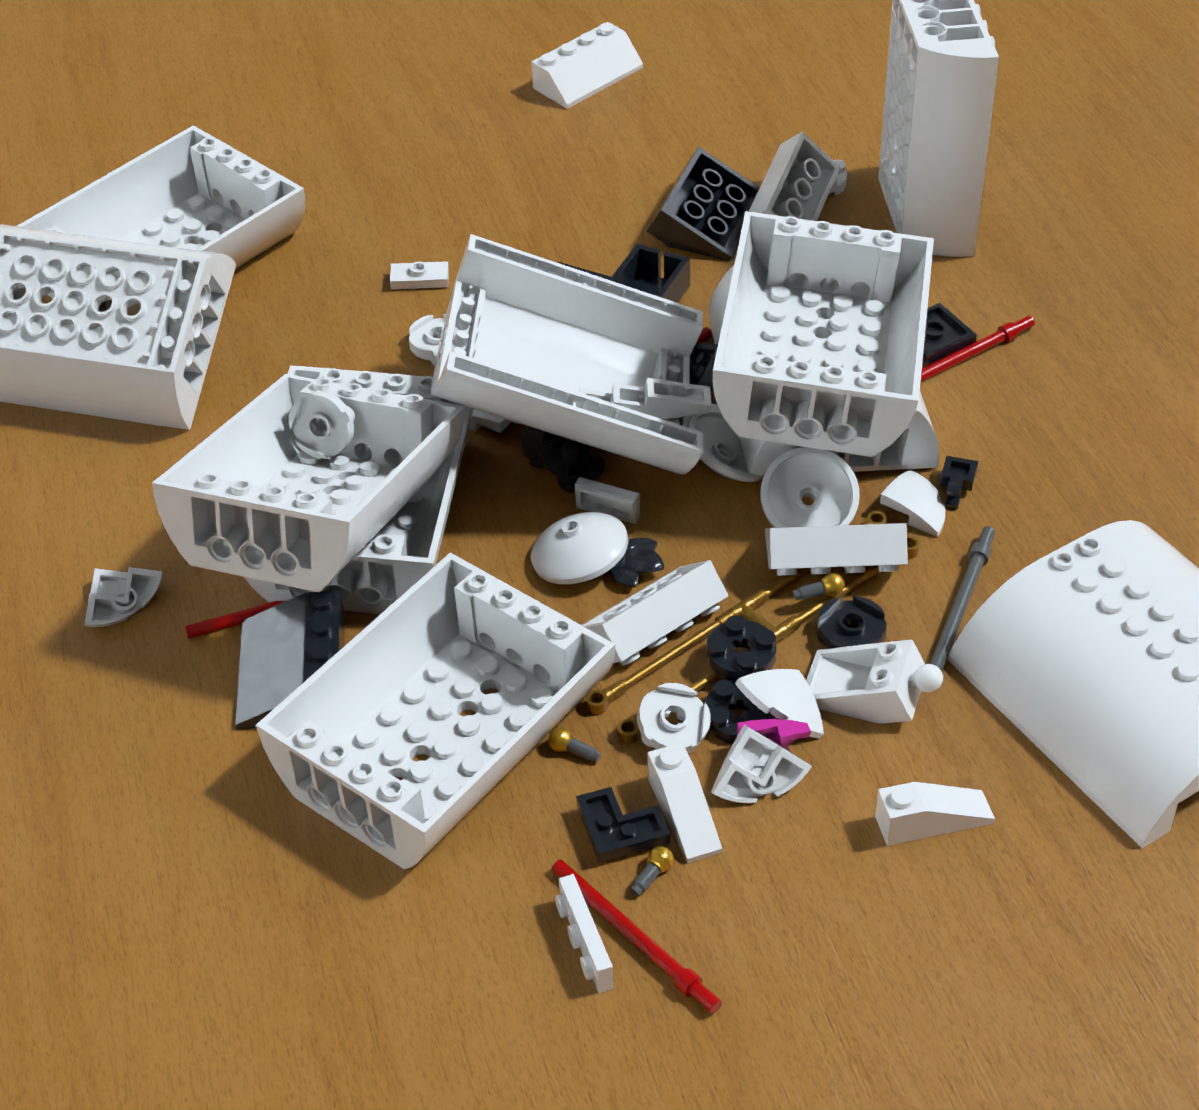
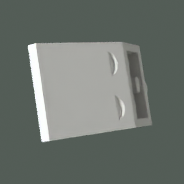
[806,639,943,724]

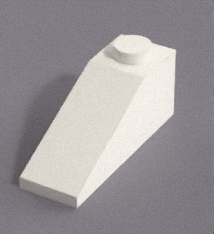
[647,742,722,864]
[875,782,995,846]

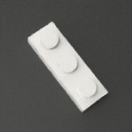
[555,874,614,993]

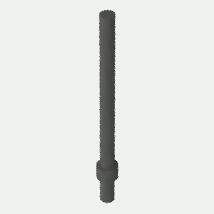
[930,526,995,672]

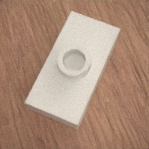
[390,261,449,290]
[575,477,640,524]

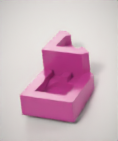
[737,719,811,752]

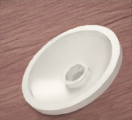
[687,408,764,482]
[760,447,860,528]
[531,512,628,584]

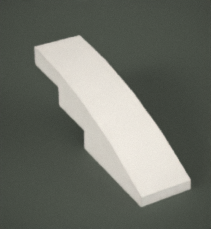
[579,378,711,419]

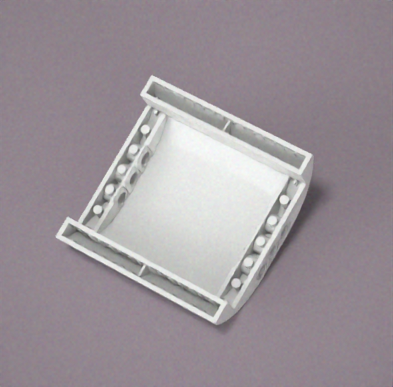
[431,234,703,475]
[948,520,1199,848]

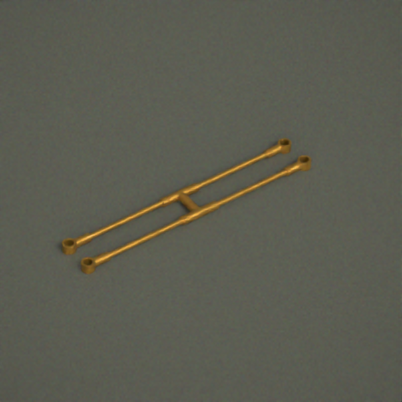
[586,511,920,745]

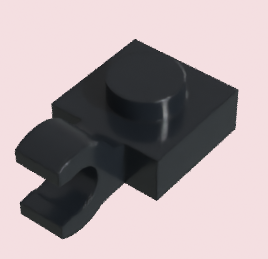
[940,456,979,509]

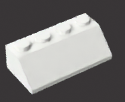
[531,22,643,109]
[749,132,841,221]
[765,523,908,575]
[582,560,729,665]

